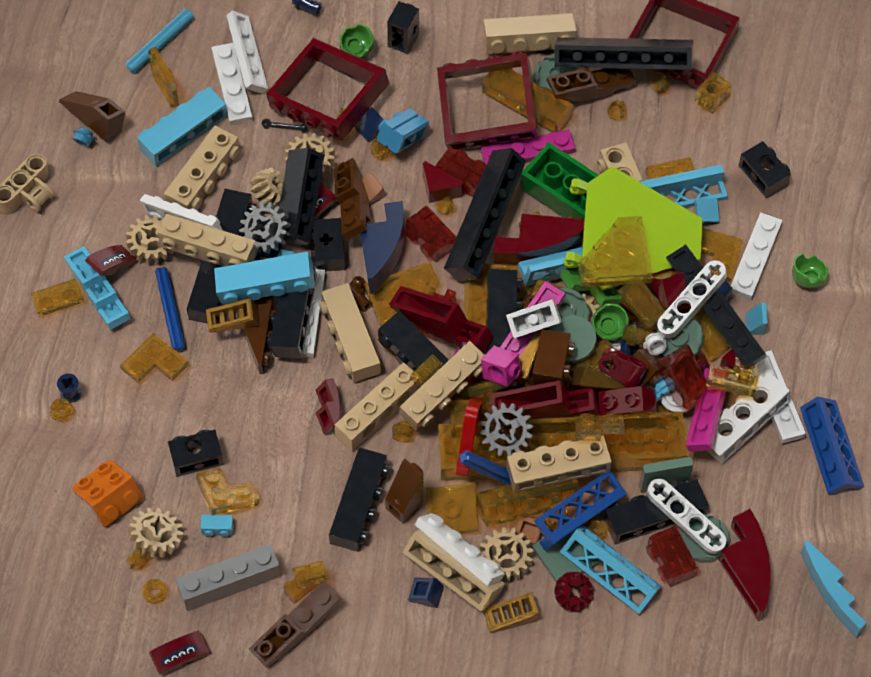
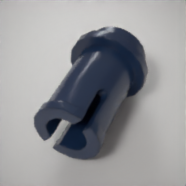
[292,0,322,16]

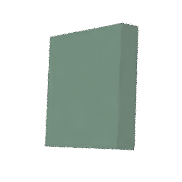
[639,457,693,493]
[532,530,601,582]

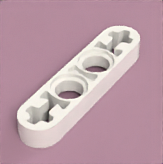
[657,261,727,338]
[647,479,726,554]

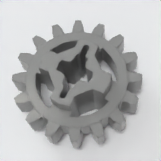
[239,202,291,254]
[480,403,534,456]

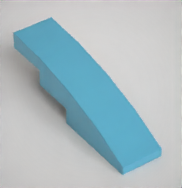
[64,246,131,330]
[801,540,867,638]

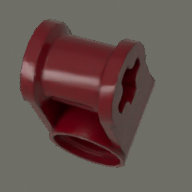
[598,347,648,388]

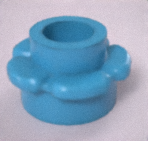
[73,127,94,147]

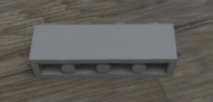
[176,544,281,611]

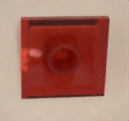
[655,344,709,409]

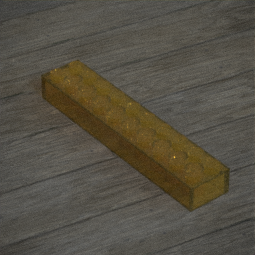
[438,411,688,481]

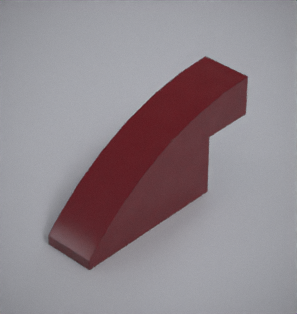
[493,213,584,264]
[389,286,493,353]
[490,380,600,422]
[718,509,771,621]

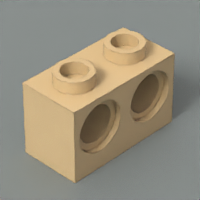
[597,142,643,182]

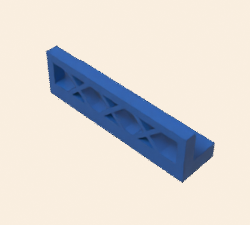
[800,396,864,495]
[534,470,627,550]

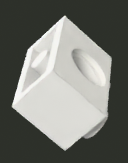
[506,299,562,338]

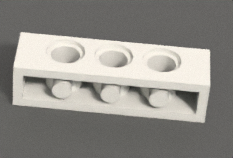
[706,372,791,465]

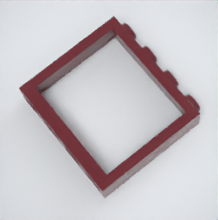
[628,0,740,90]
[266,38,390,141]
[437,52,539,152]

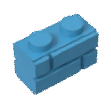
[377,108,429,154]

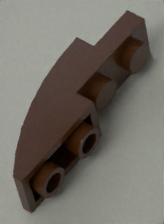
[546,68,636,101]
[334,158,371,240]
[249,580,343,668]

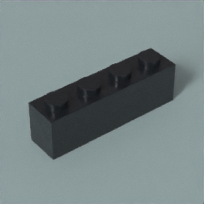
[279,148,324,246]
[267,265,317,358]
[485,269,522,354]
[378,310,449,383]
[329,447,391,552]
[604,479,709,545]

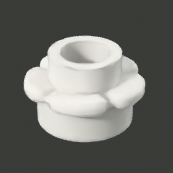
[643,333,667,355]

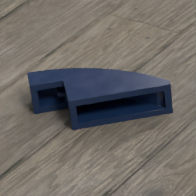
[360,201,406,294]

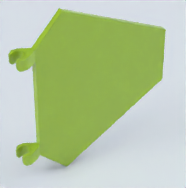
[564,166,703,290]

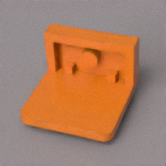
[72,460,144,527]

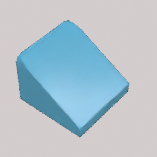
[694,198,720,224]
[745,303,768,335]

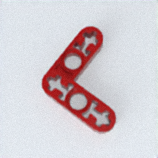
[456,397,483,477]

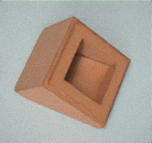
[362,173,384,205]
[515,513,546,545]

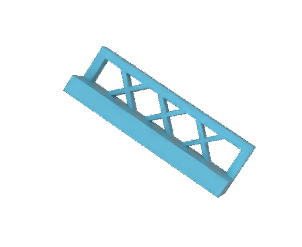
[640,165,728,208]
[517,247,582,286]
[560,525,662,614]

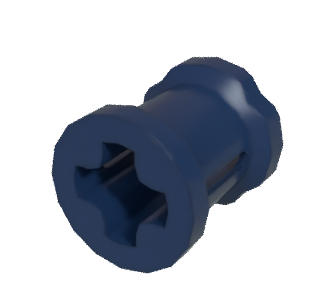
[57,374,81,403]

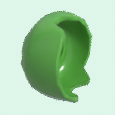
[339,23,374,58]
[792,253,828,288]
[592,303,629,341]

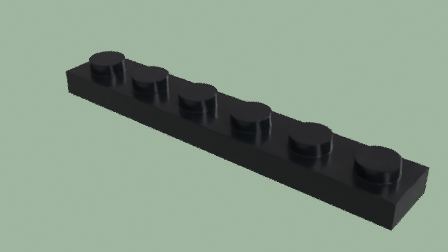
[666,244,767,370]

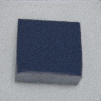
[354,107,384,142]
[408,577,444,608]

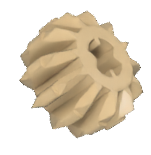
[250,167,284,206]

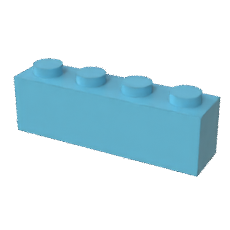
[137,87,228,167]
[214,252,315,304]

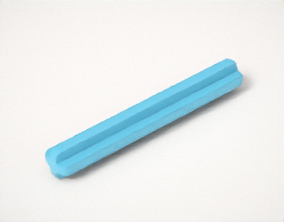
[126,9,194,73]

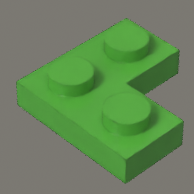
[560,267,622,307]

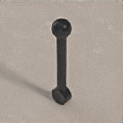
[262,119,309,132]

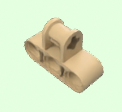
[0,154,54,215]

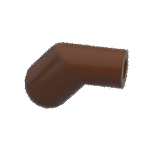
[350,276,371,311]

